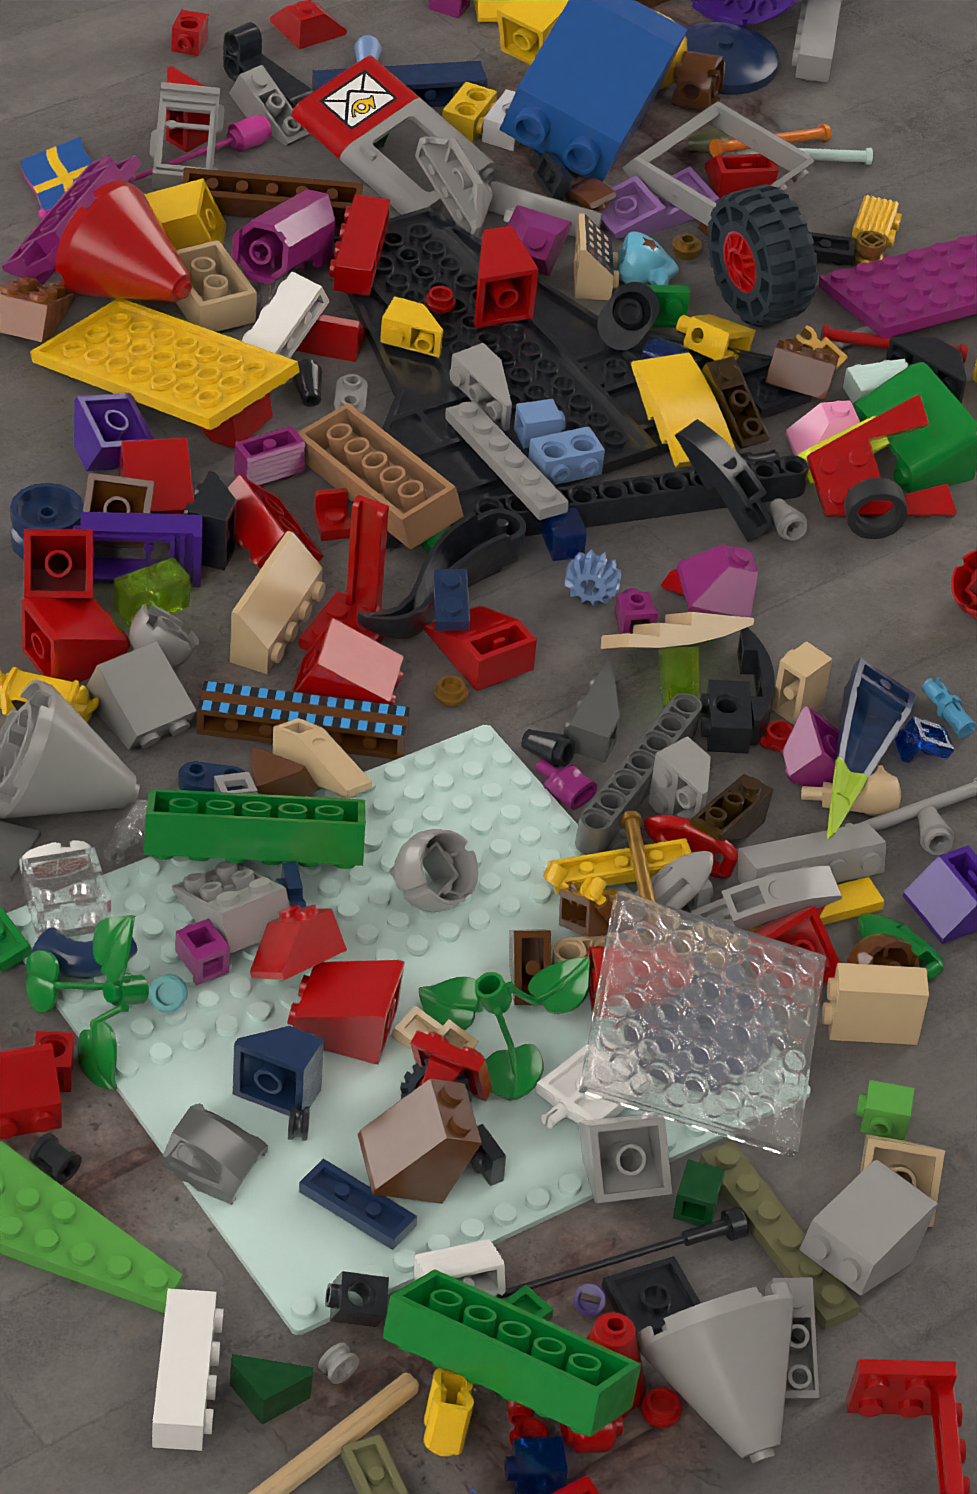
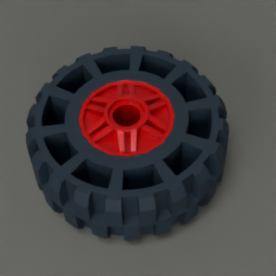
[707,184,818,327]

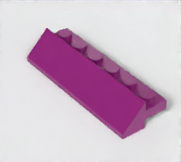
[1,154,142,285]

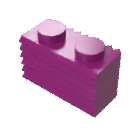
[234,426,306,486]

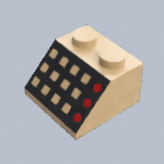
[573,213,619,300]

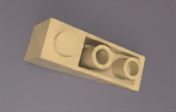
[273,718,372,798]

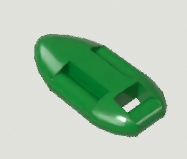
[857,913,944,982]

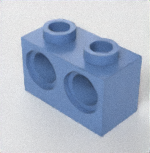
[528,426,605,485]

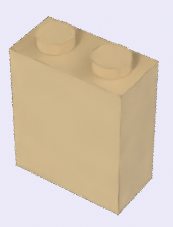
[822,963,929,1045]

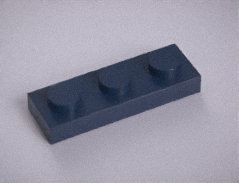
[299,1158,417,1250]

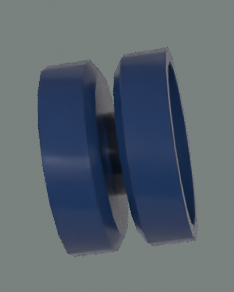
[10,483,84,560]

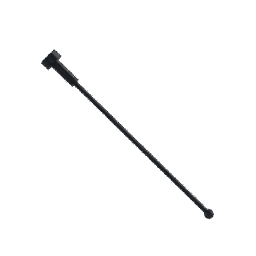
[495,1207,748,1299]

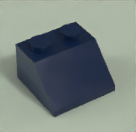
[232,1026,324,1116]

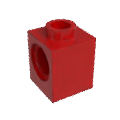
[171,9,209,56]
[34,1031,74,1092]

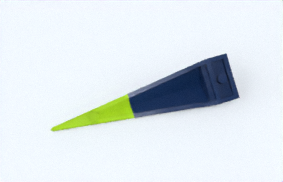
[827,657,916,839]

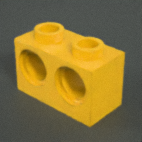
[442,82,497,143]

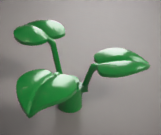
[25,915,149,1090]
[419,957,591,1101]

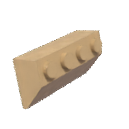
[230,531,326,674]

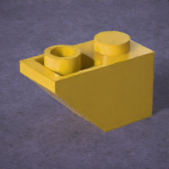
[380,296,443,358]

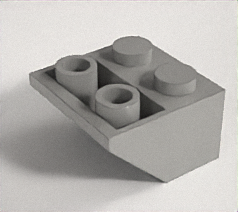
[648,736,711,820]

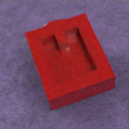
[313,488,351,541]

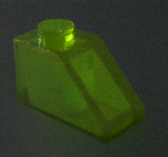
[659,647,699,709]

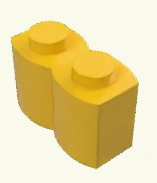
[423,1368,474,1457]

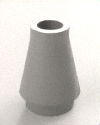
[768,499,807,541]
[917,806,954,855]

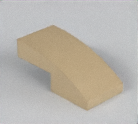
[391,1005,479,1050]

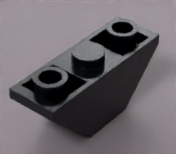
[886,336,967,403]

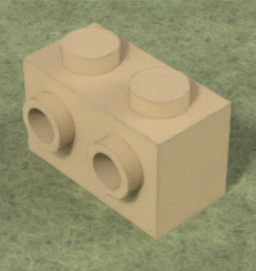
[771,641,832,725]

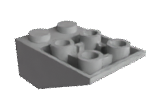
[172,861,290,954]

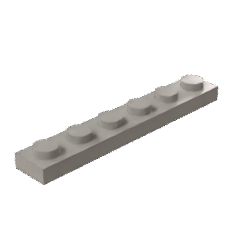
[445,401,568,520]

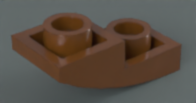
[565,178,617,212]

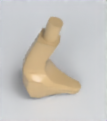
[801,765,901,816]

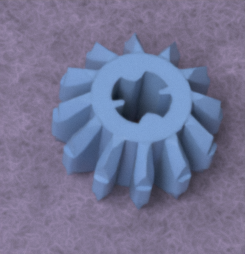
[565,549,622,607]

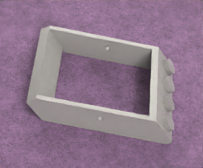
[622,101,815,226]

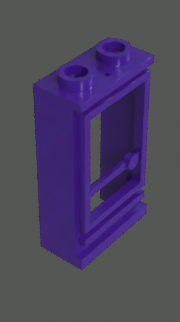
[74,512,202,587]

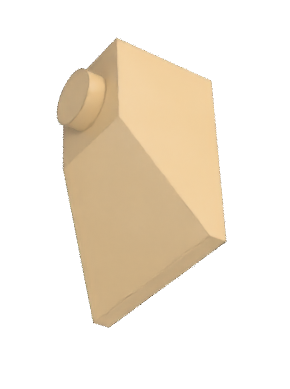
[860,1135,945,1227]

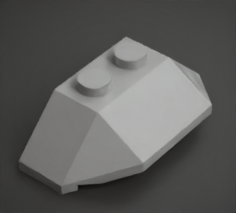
[415,136,493,238]

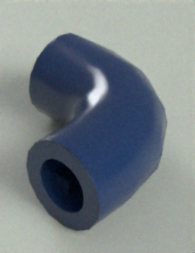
[32,927,138,979]

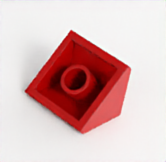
[296,314,366,362]

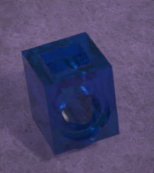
[542,508,587,561]
[504,1436,568,1494]

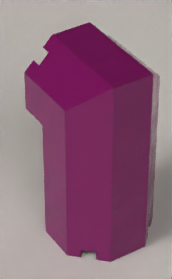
[232,189,335,284]

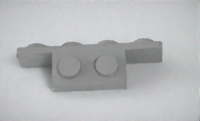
[488,181,603,237]

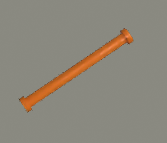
[709,124,832,157]

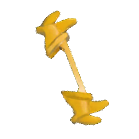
[0,667,99,722]

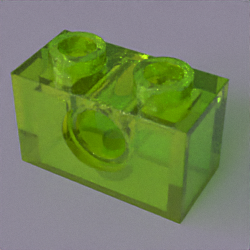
[114,557,190,627]

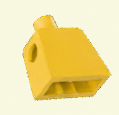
[676,314,756,361]

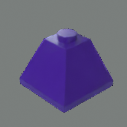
[74,393,154,472]

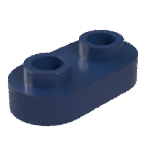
[178,761,245,792]

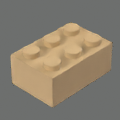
[176,240,257,332]

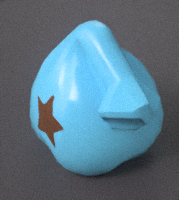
[617,231,679,285]

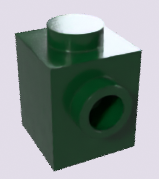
[673,1159,726,1226]

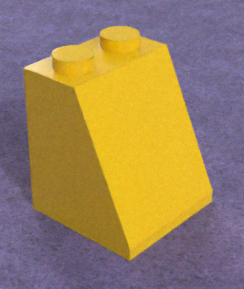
[497,0,569,65]
[144,178,227,250]

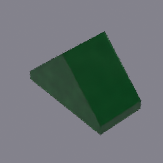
[230,1354,313,1425]

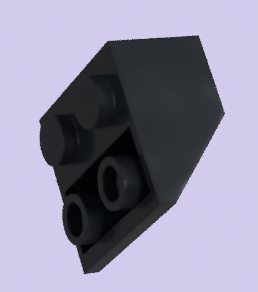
[184,471,237,571]

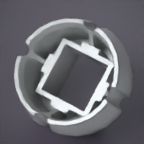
[389,829,479,912]

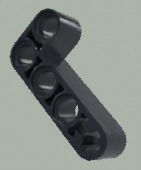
[223,22,313,109]

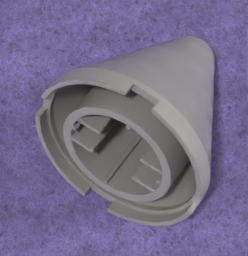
[0,679,140,819]
[636,1282,794,1464]

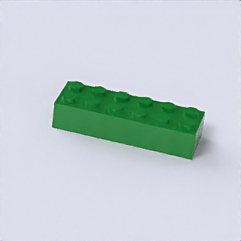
[144,788,366,869]
[383,1269,641,1437]

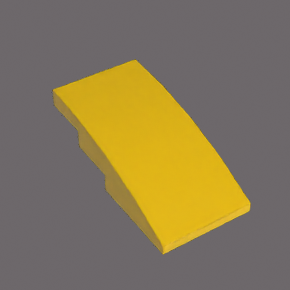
[631,353,736,468]

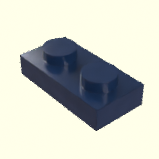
[433,569,470,631]

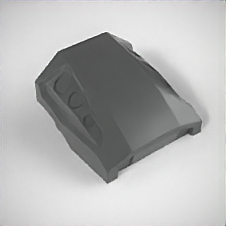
[162,1103,268,1205]

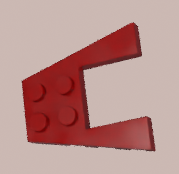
[806,394,957,518]

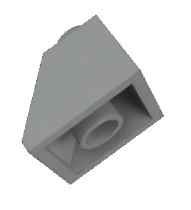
[579,1113,672,1203]

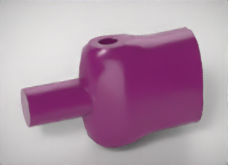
[535,759,597,810]

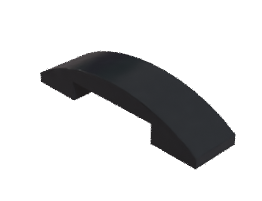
[737,627,775,745]

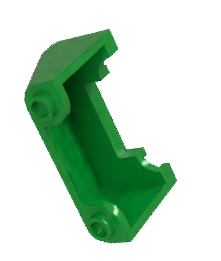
[852,362,977,494]

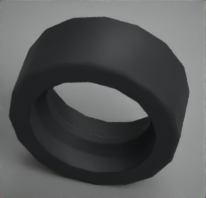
[844,477,907,539]

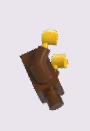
[543,861,644,936]

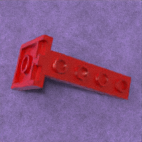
[299,495,389,651]
[846,1359,970,1494]

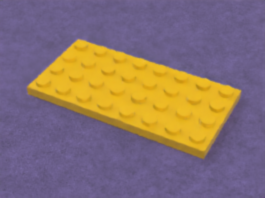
[30,298,299,430]

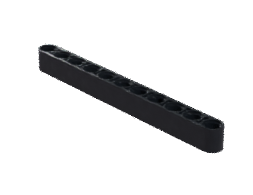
[474,455,809,537]

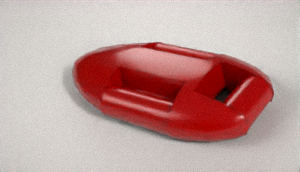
[644,815,738,879]

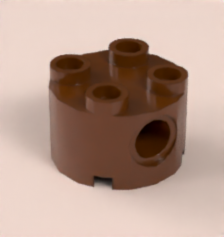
[672,50,725,111]

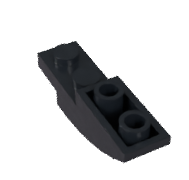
[675,419,775,542]

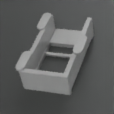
[149,82,225,190]

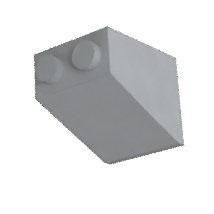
[86,641,197,750]
[800,1159,938,1296]

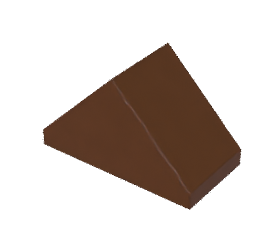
[251,747,318,796]

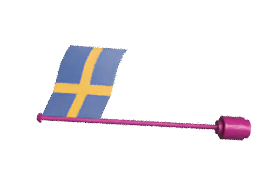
[21,115,272,220]

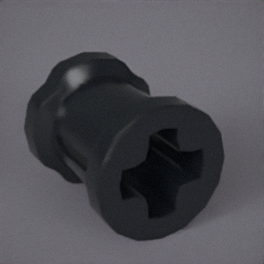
[29,1133,82,1184]

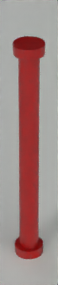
[820,324,968,363]

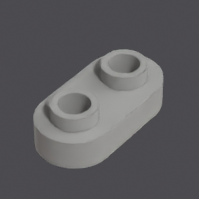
[334,374,368,415]

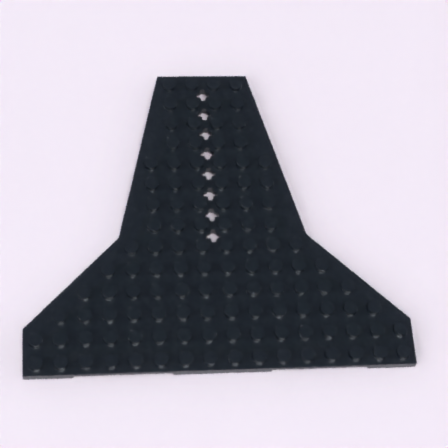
[332,207,812,549]

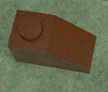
[509,929,551,1005]

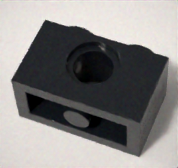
[700,679,752,754]

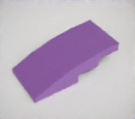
[591,166,720,238]

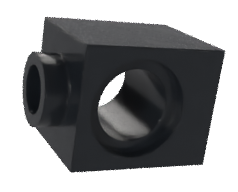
[325,1271,389,1327]

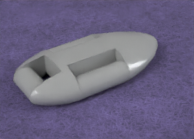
[634,851,713,929]

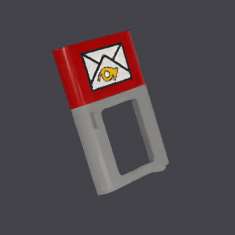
[291,55,496,215]

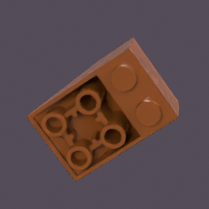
[0,276,76,342]

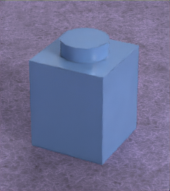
[514,399,565,449]

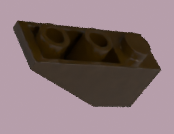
[701,356,770,449]
[690,774,774,840]

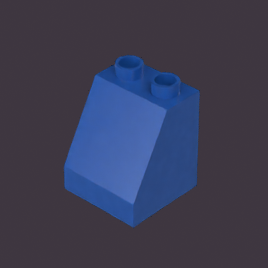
[499,0,688,182]

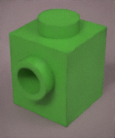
[855,1080,915,1141]

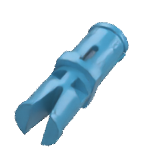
[922,676,977,738]

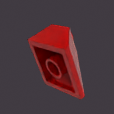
[270,0,347,49]
[738,905,840,1004]

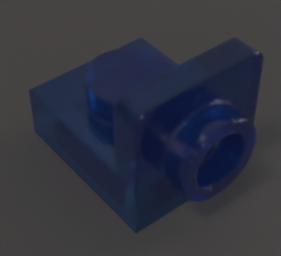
[895,716,955,763]

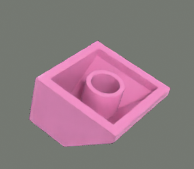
[785,400,860,456]

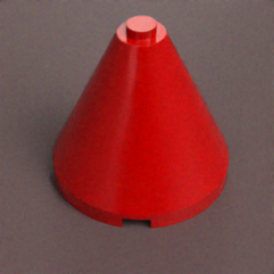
[55,180,192,302]

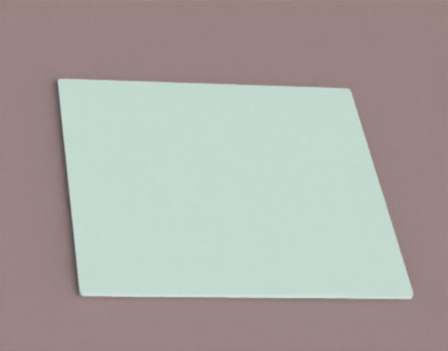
[6,725,810,1335]

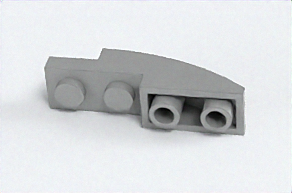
[691,866,842,937]

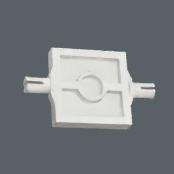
[536,1044,644,1129]

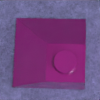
[507,205,572,276]
[676,544,758,618]
[782,705,839,787]

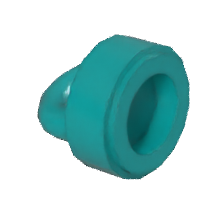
[149,974,188,1013]

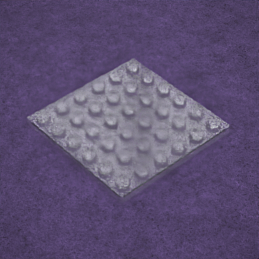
[579,890,826,1158]

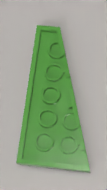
[0,1141,183,1313]

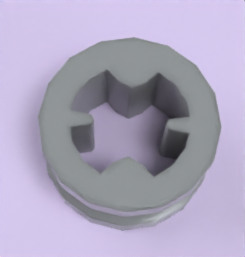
[318,1343,360,1384]

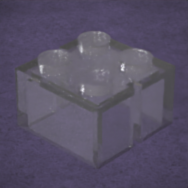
[22,847,111,939]

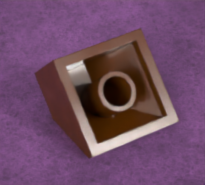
[83,473,155,548]

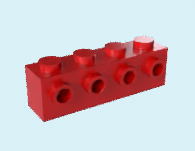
[329,194,391,296]

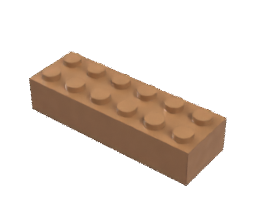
[298,403,464,550]

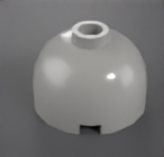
[129,604,199,667]

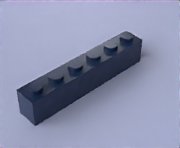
[312,61,488,107]

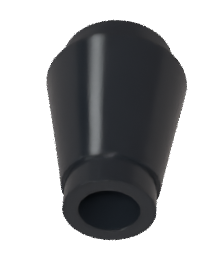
[292,359,323,407]
[521,729,575,767]

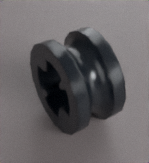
[288,1105,310,1141]

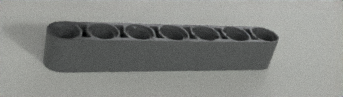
[575,693,702,855]

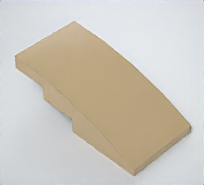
[601,612,754,650]

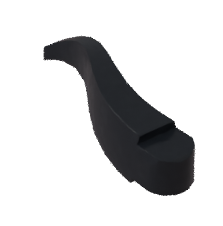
[357,509,526,639]

